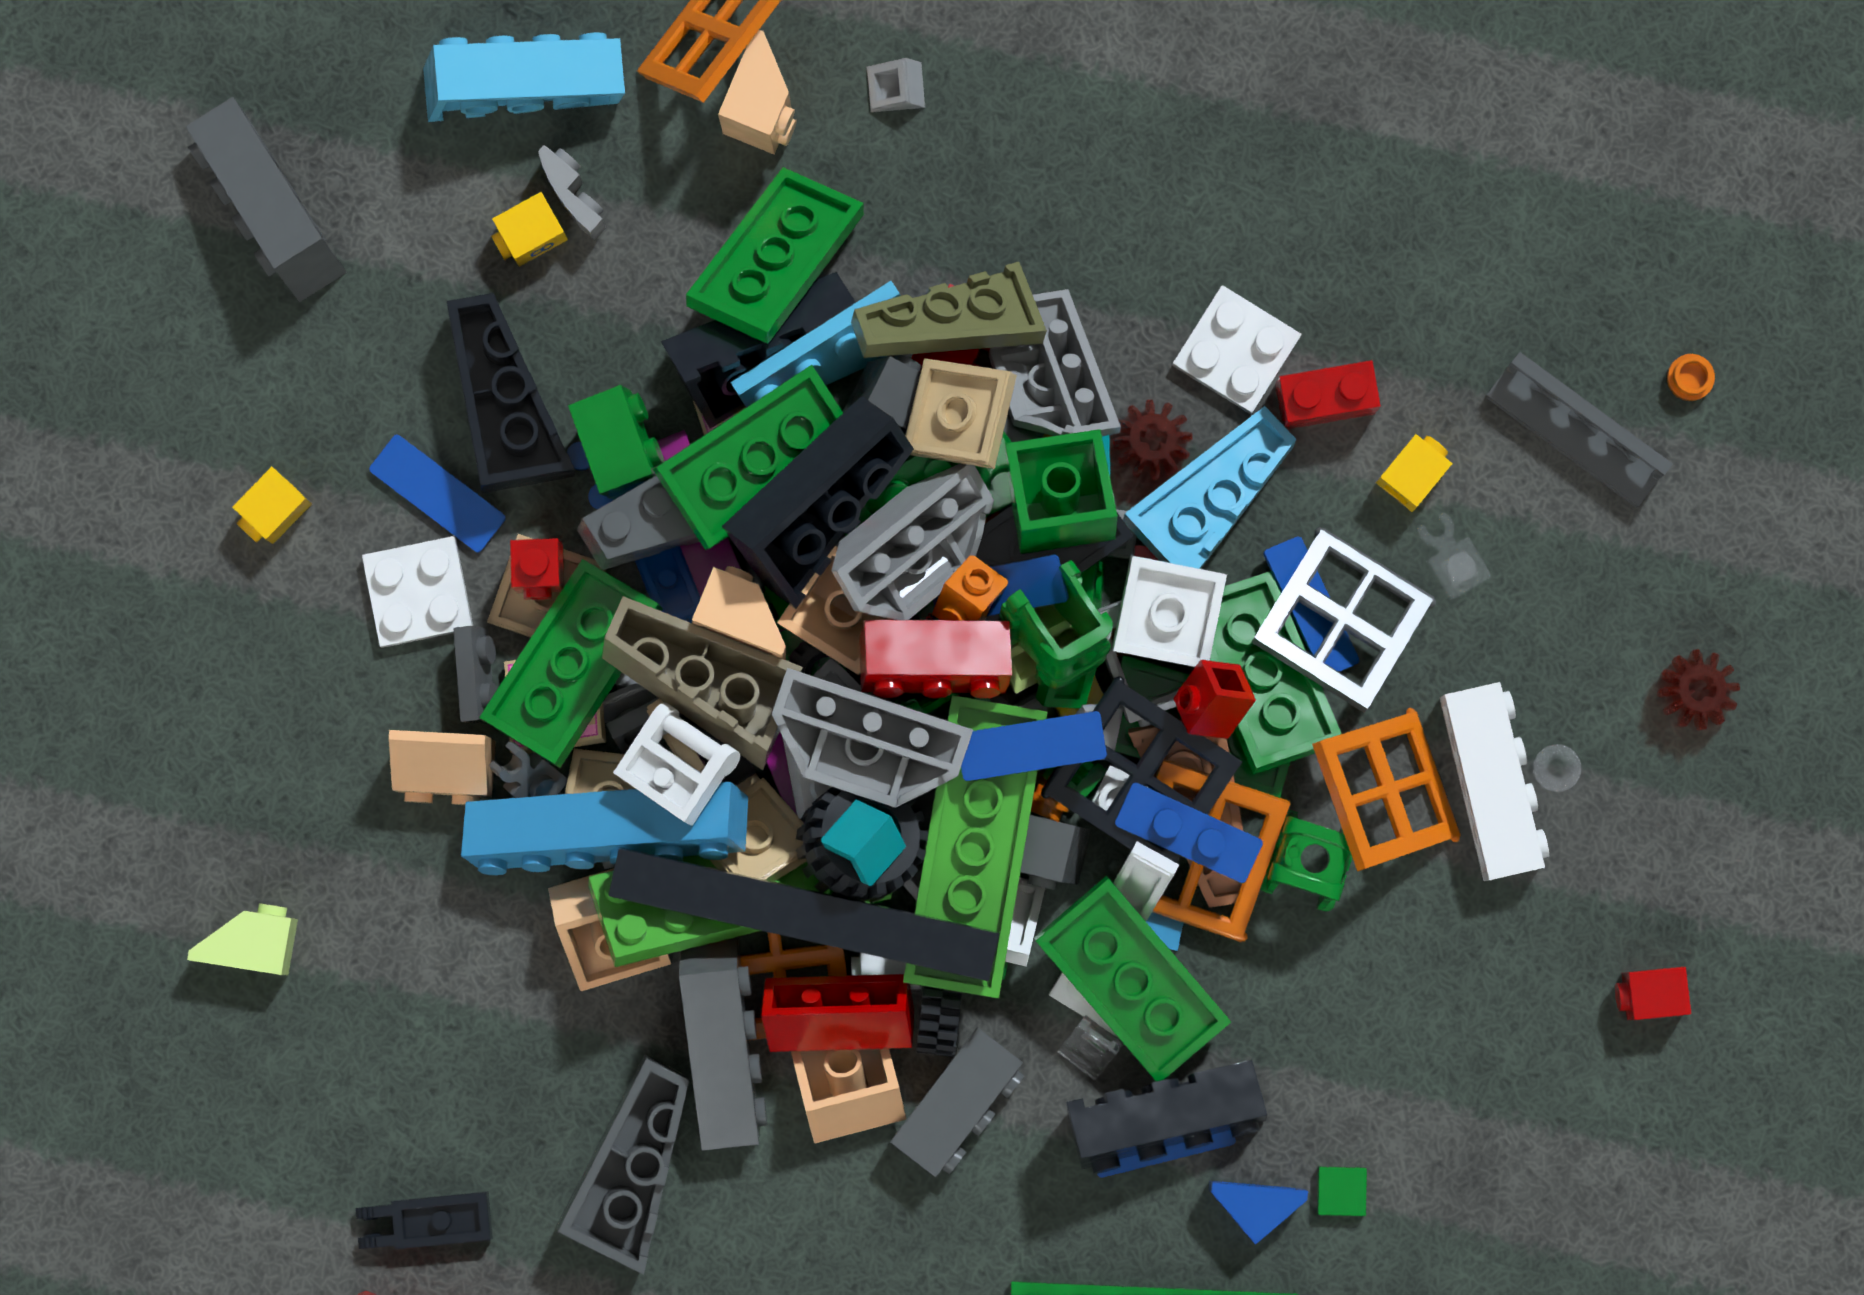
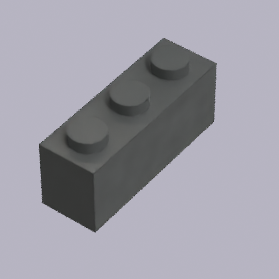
[890,1027,1024,1177]

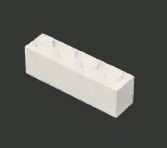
[1440,682,1549,881]

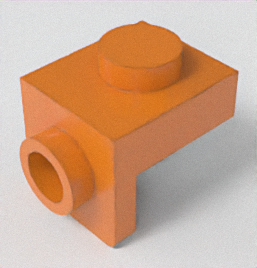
[932,555,1008,621]

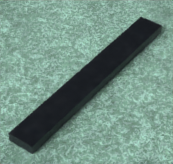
[608,847,1000,981]

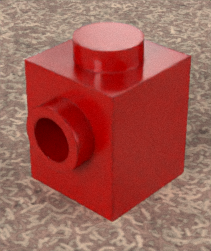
[510,538,564,600]
[1173,660,1256,739]

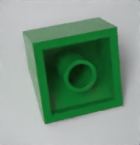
[568,385,664,500]
[1005,429,1118,554]

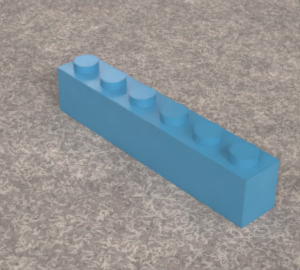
[461,782,749,875]

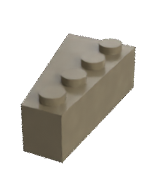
[602,596,803,770]

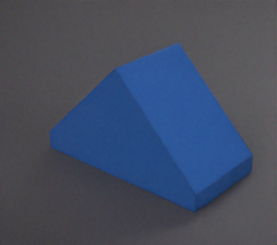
[1209,1181,1308,1244]

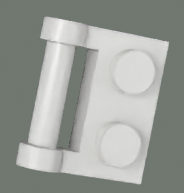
[613,703,740,826]

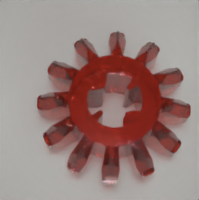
[1112,400,1193,481]
[1657,649,1740,731]

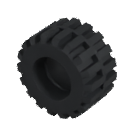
[796,787,928,903]

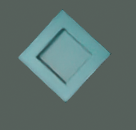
[821,800,906,886]

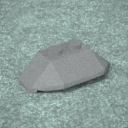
[989,289,1121,436]
[831,463,994,620]
[772,668,973,808]

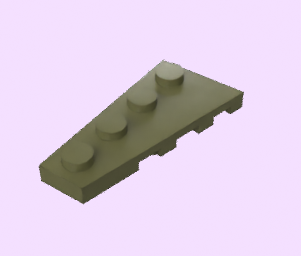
[851,262,1047,358]

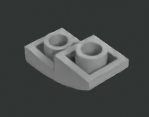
[538,145,606,240]

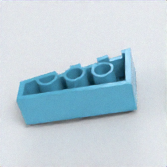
[423,32,625,122]

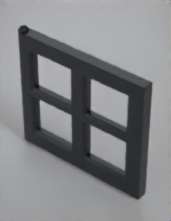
[1041,676,1242,863]

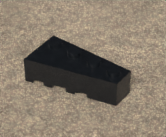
[661,272,856,428]

